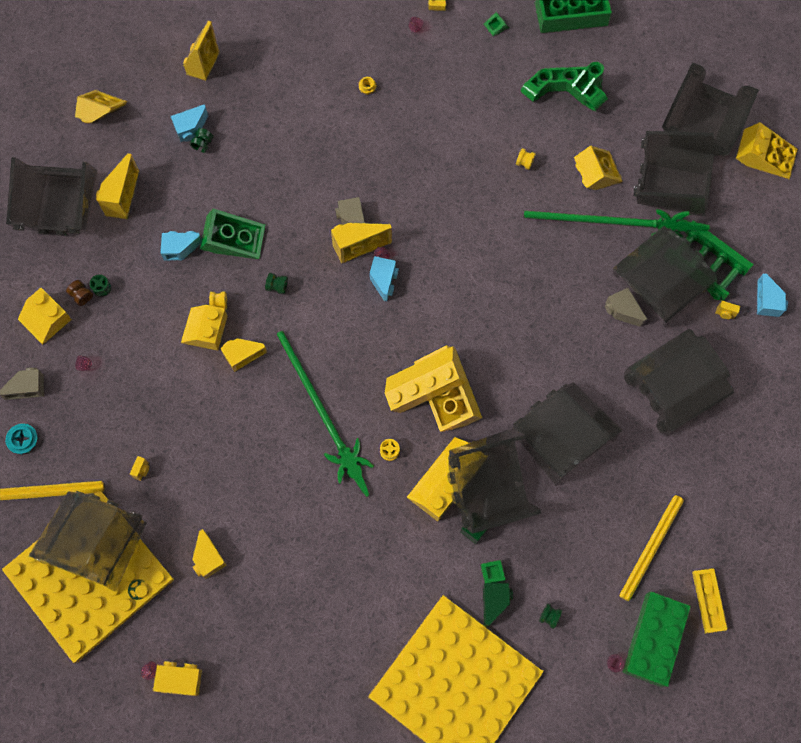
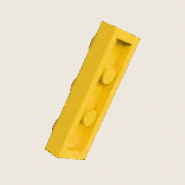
[692,568,727,633]

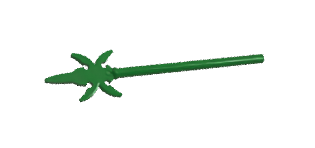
[524,209,710,240]
[277,331,374,497]

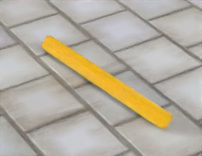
[0,481,104,500]
[620,495,684,601]

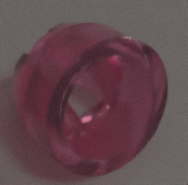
[408,17,423,32]
[374,247,390,259]
[75,355,92,371]
[607,654,624,672]
[141,661,157,680]

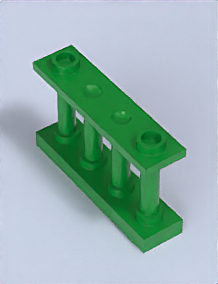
[663,220,754,301]

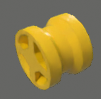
[516,148,536,170]
[209,291,227,310]
[380,439,400,461]

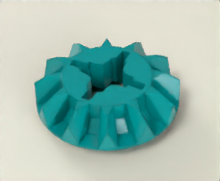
[5,423,38,455]

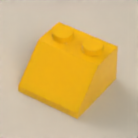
[574,146,623,190]
[18,288,72,345]
[181,305,228,351]

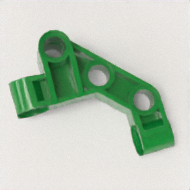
[521,62,607,111]

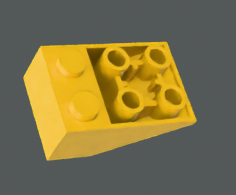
[736,122,798,179]

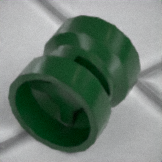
[190,128,214,153]
[265,272,288,295]

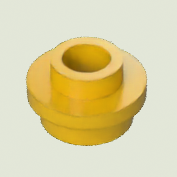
[359,77,376,94]

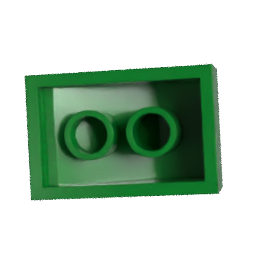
[200,208,265,259]

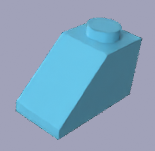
[171,104,208,142]
[757,274,788,317]

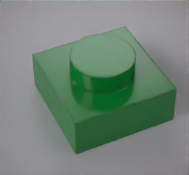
[480,560,505,583]

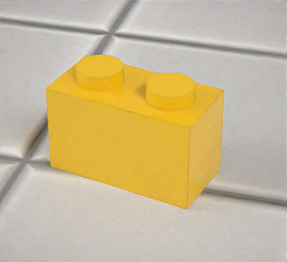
[153,662,202,696]

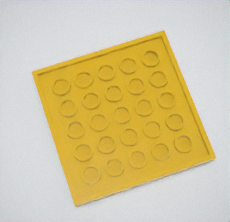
[2,491,174,664]
[368,595,543,743]

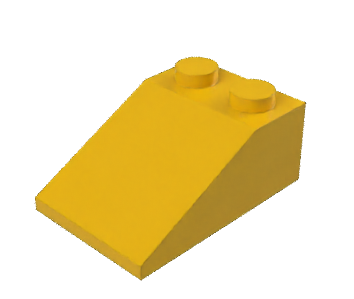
[183,21,219,81]
[96,153,139,219]
[331,223,392,263]

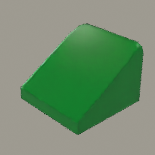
[484,12,509,37]

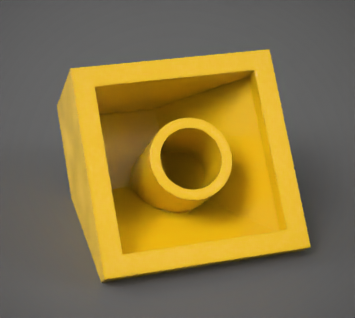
[75,90,127,123]

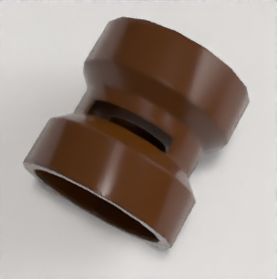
[66,280,93,306]

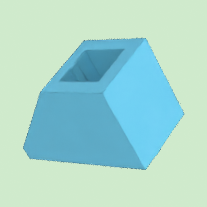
[161,231,202,260]
[370,256,399,301]

